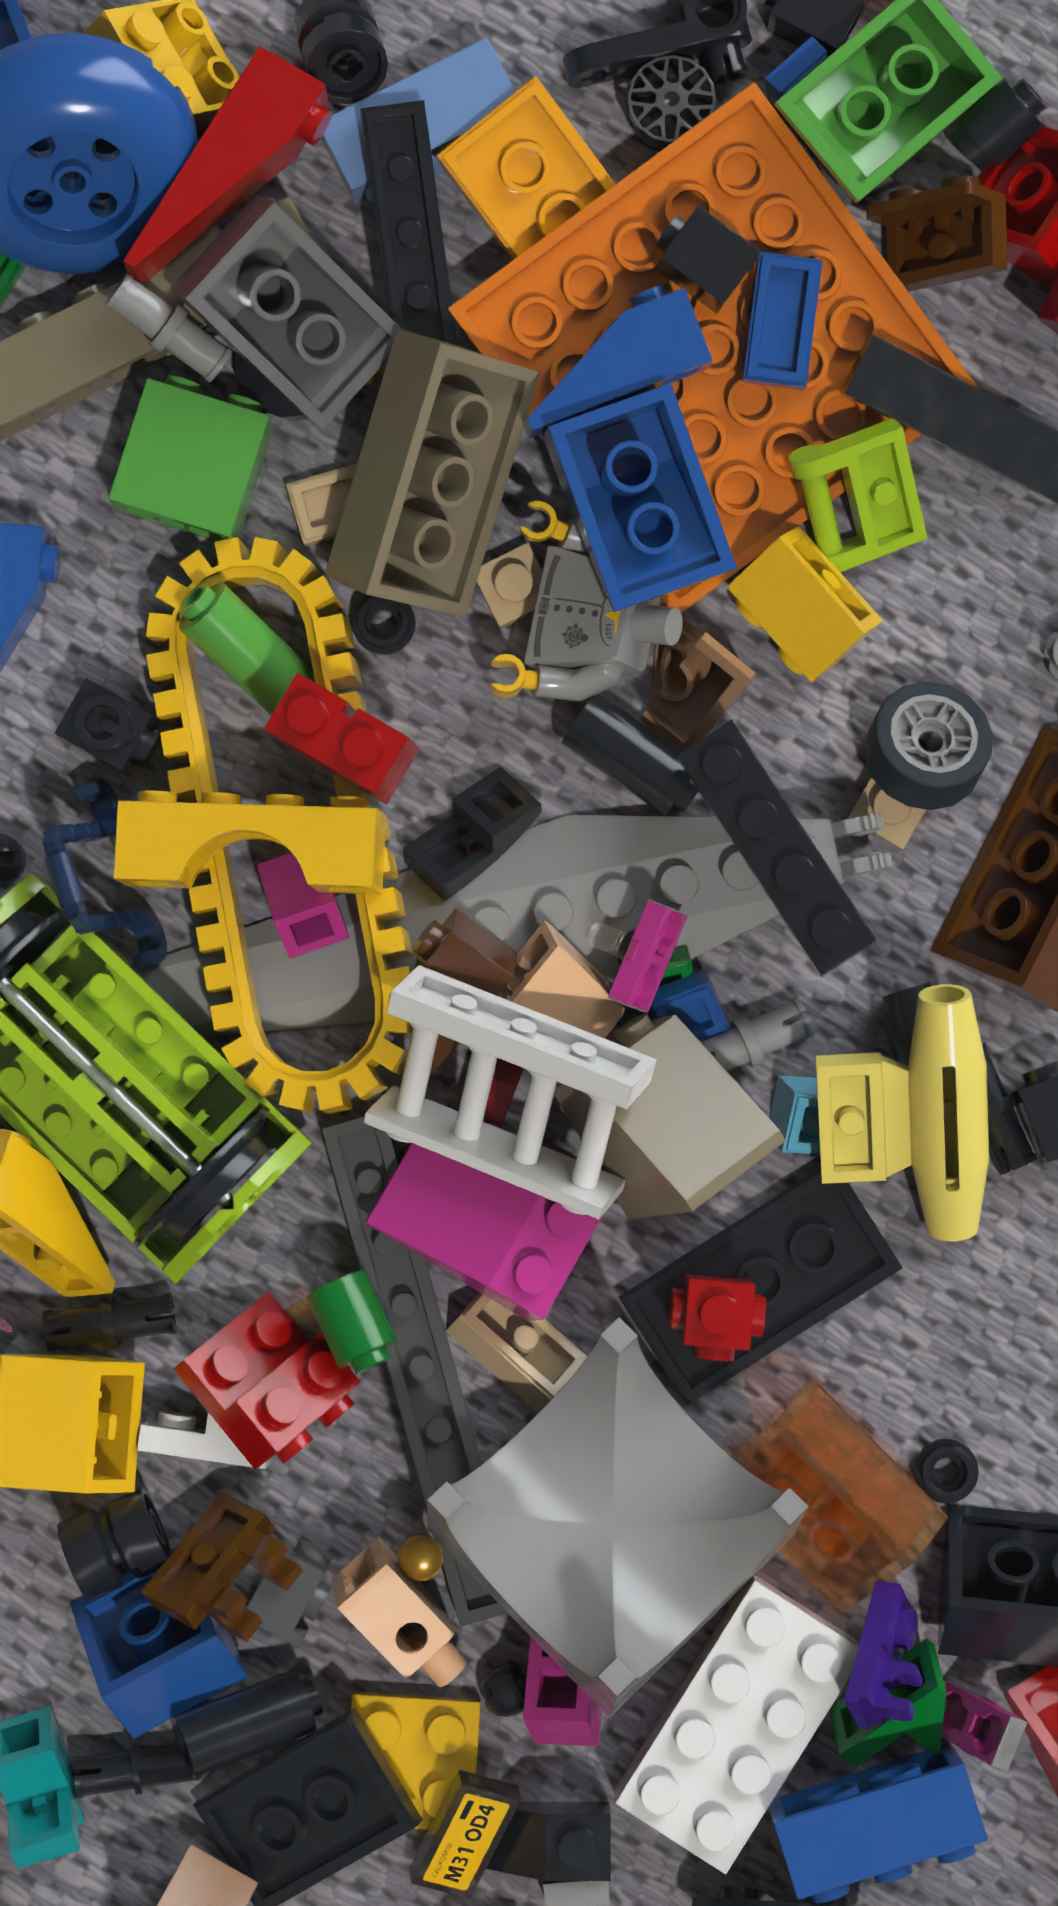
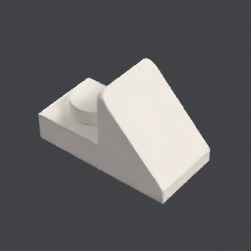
[137,1411,271,1469]

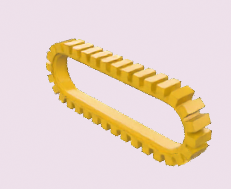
[146,537,414,1114]

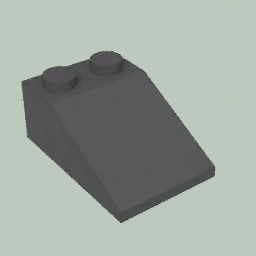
[169,194,401,431]

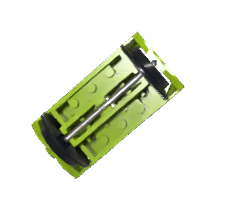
[0,873,313,1284]

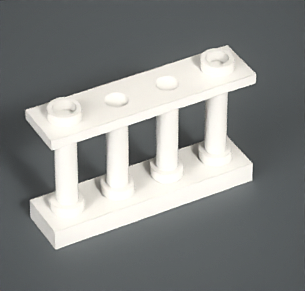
[364,965,657,1220]

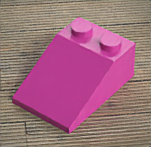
[364,1143,603,1321]

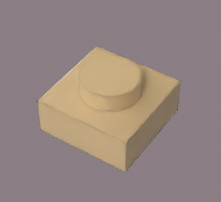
[476,543,543,630]
[847,777,926,851]

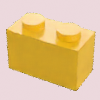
[727,526,883,682]

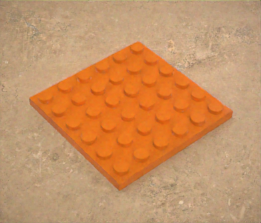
[448,82,980,613]

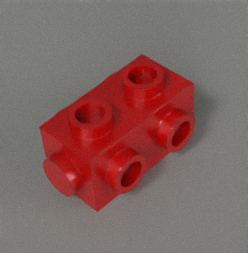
[668,1274,766,1361]

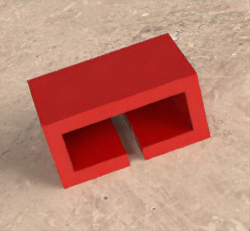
[263,672,420,805]

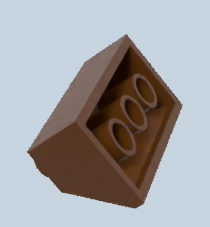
[930,726,1058,1012]

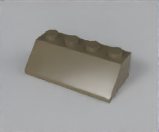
[324,328,540,617]

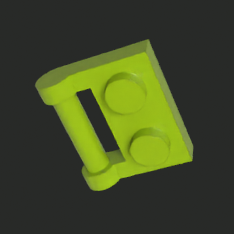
[789,418,928,572]

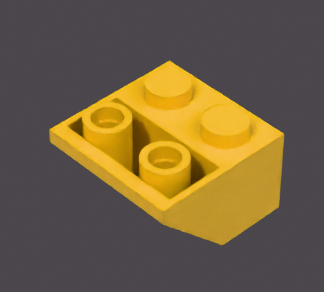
[82,0,239,134]
[0,1354,145,1493]

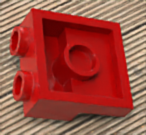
[173,1292,361,1470]

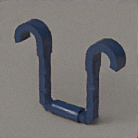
[42,779,167,970]

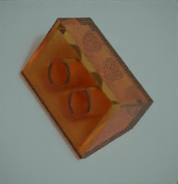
[728,1377,948,1615]

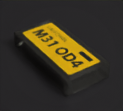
[409,1770,521,1899]

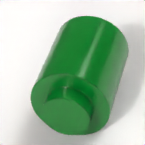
[306,1270,397,1375]

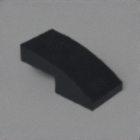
[403,767,542,901]

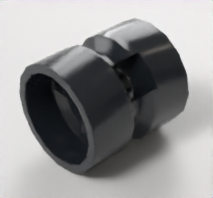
[293,0,388,104]
[57,1487,172,1600]

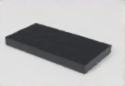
[618,1168,903,1406]

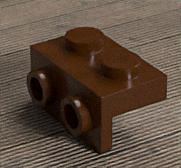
[866,176,1007,292]

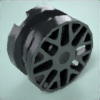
[627,55,716,151]

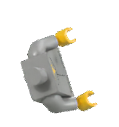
[490,501,683,701]

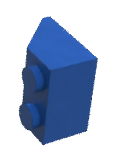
[70,1546,248,1739]

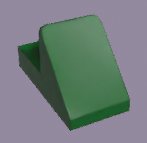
[829,1638,946,1767]

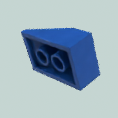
[543,383,737,613]

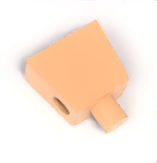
[498,920,625,1042]
[331,1536,467,1687]

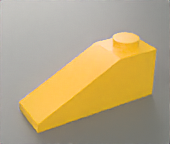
[0,1129,116,1297]

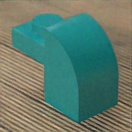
[0,1706,85,1869]

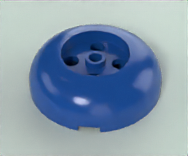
[0,33,198,274]

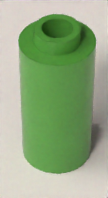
[179,582,314,715]

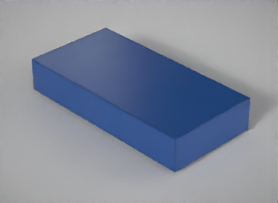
[741,252,823,391]

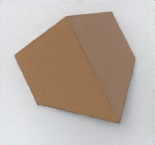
[640,620,756,751]

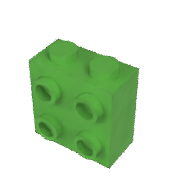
[108,375,274,541]

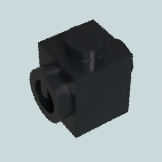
[54,678,161,777]

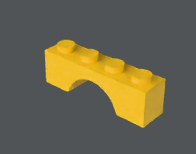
[114,791,386,894]

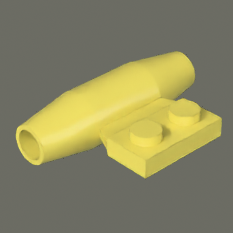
[816,984,989,1242]

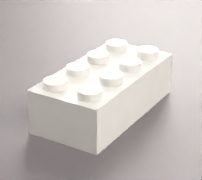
[614,1575,860,1875]

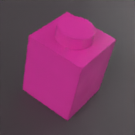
[256,851,350,959]

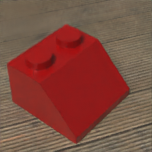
[979,127,1058,285]

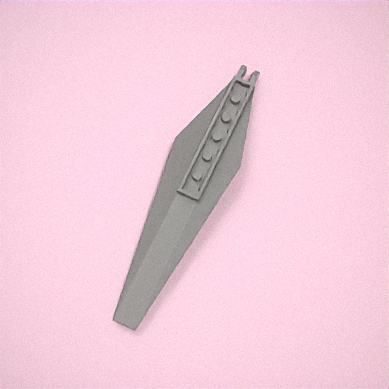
[132,813,893,1037]

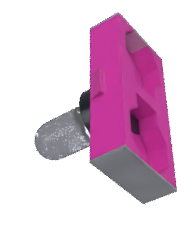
[586,898,688,1013]
[942,1681,1030,1771]

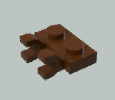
[141,1492,303,1642]

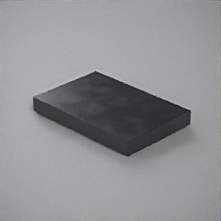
[193,1708,423,1906]

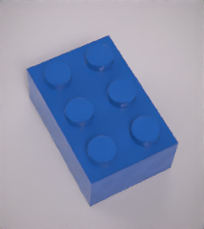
[769,1743,988,1903]

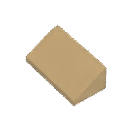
[446,1293,588,1413]

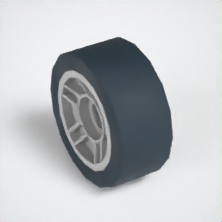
[865,681,993,810]

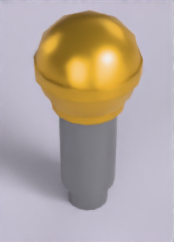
[398,1535,443,1581]

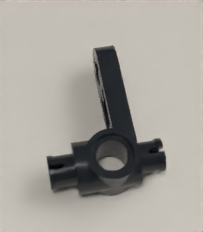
[562,0,752,88]

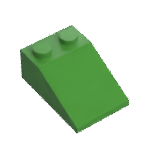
[774,0,1003,204]

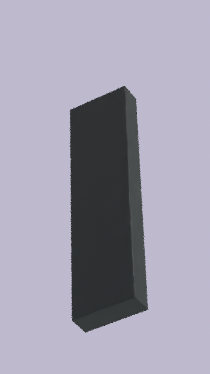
[360,100,458,346]
[840,335,1058,504]

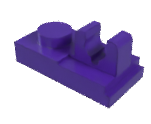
[844,1581,923,1729]

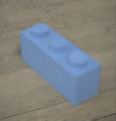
[321,37,515,205]

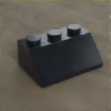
[938,1504,1058,1667]

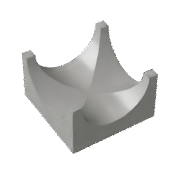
[427,1317,809,1718]

